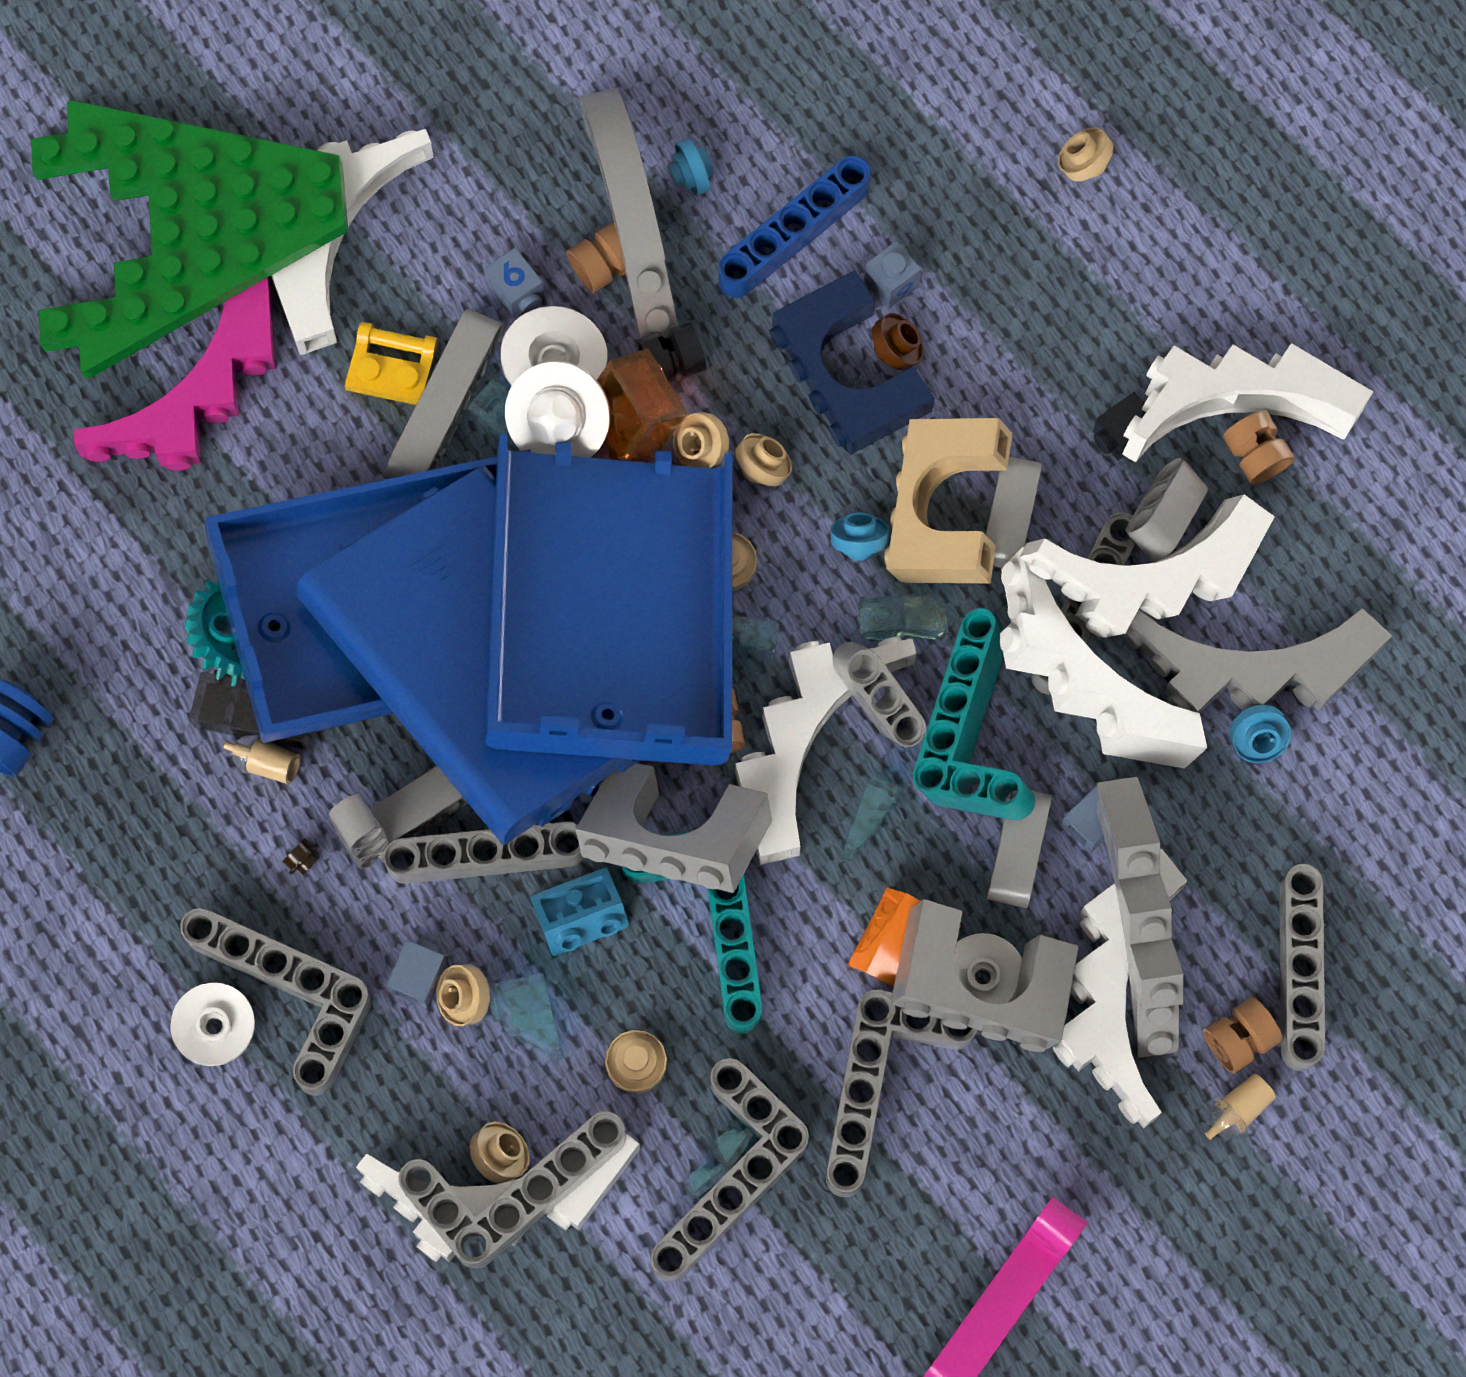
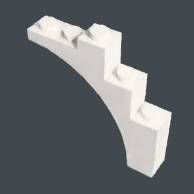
[271,129,434,355]
[1122,343,1373,462]
[1019,495,1275,638]
[1000,547,1207,769]
[735,637,917,865]
[1053,848,1187,1128]
[356,1124,640,1262]

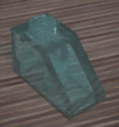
[490,973,563,1062]

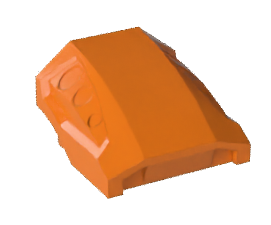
[848,888,961,987]

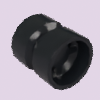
[637,322,707,388]

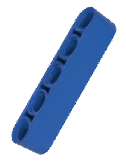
[718,156,871,298]

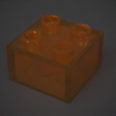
[597,349,688,462]

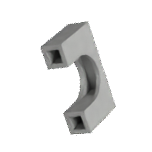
[576,763,772,893]
[891,899,1079,1052]

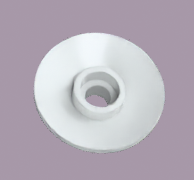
[954,933,1022,1004]
[170,983,255,1066]

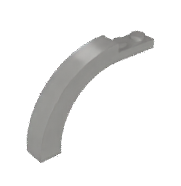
[579,88,678,339]

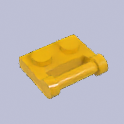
[344,322,439,405]

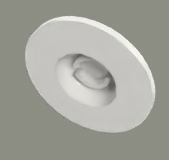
[501,306,607,386]
[505,361,611,458]

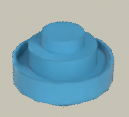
[667,138,714,196]
[831,512,889,561]
[1230,705,1291,764]

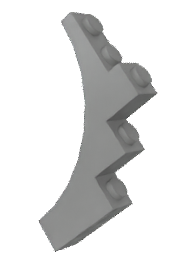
[1120,608,1392,714]
[1097,777,1183,1058]

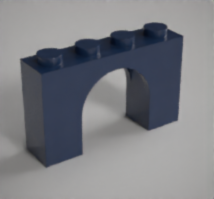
[769,270,935,455]

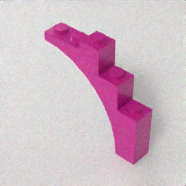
[74,276,276,471]

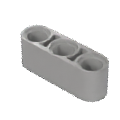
[986,456,1042,568]
[1126,457,1208,562]
[832,642,926,747]
[987,790,1052,909]

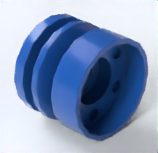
[0,680,55,778]

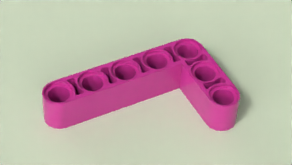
[923,1196,1088,1377]

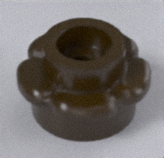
[282,838,320,875]

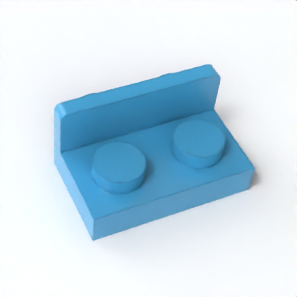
[530,867,629,956]

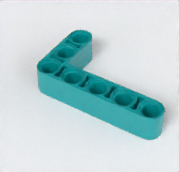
[913,608,1036,820]
[621,832,762,1034]

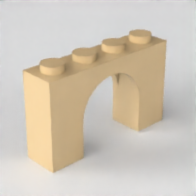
[884,418,1013,583]

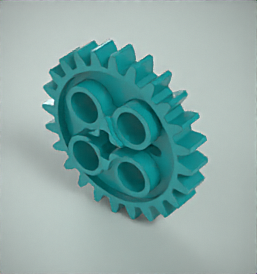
[184,580,280,687]

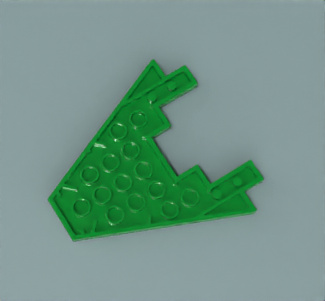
[31,100,348,379]

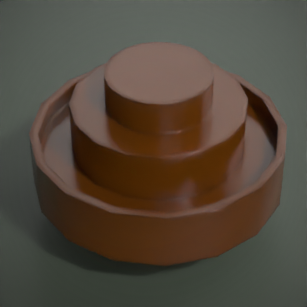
[872,313,924,371]

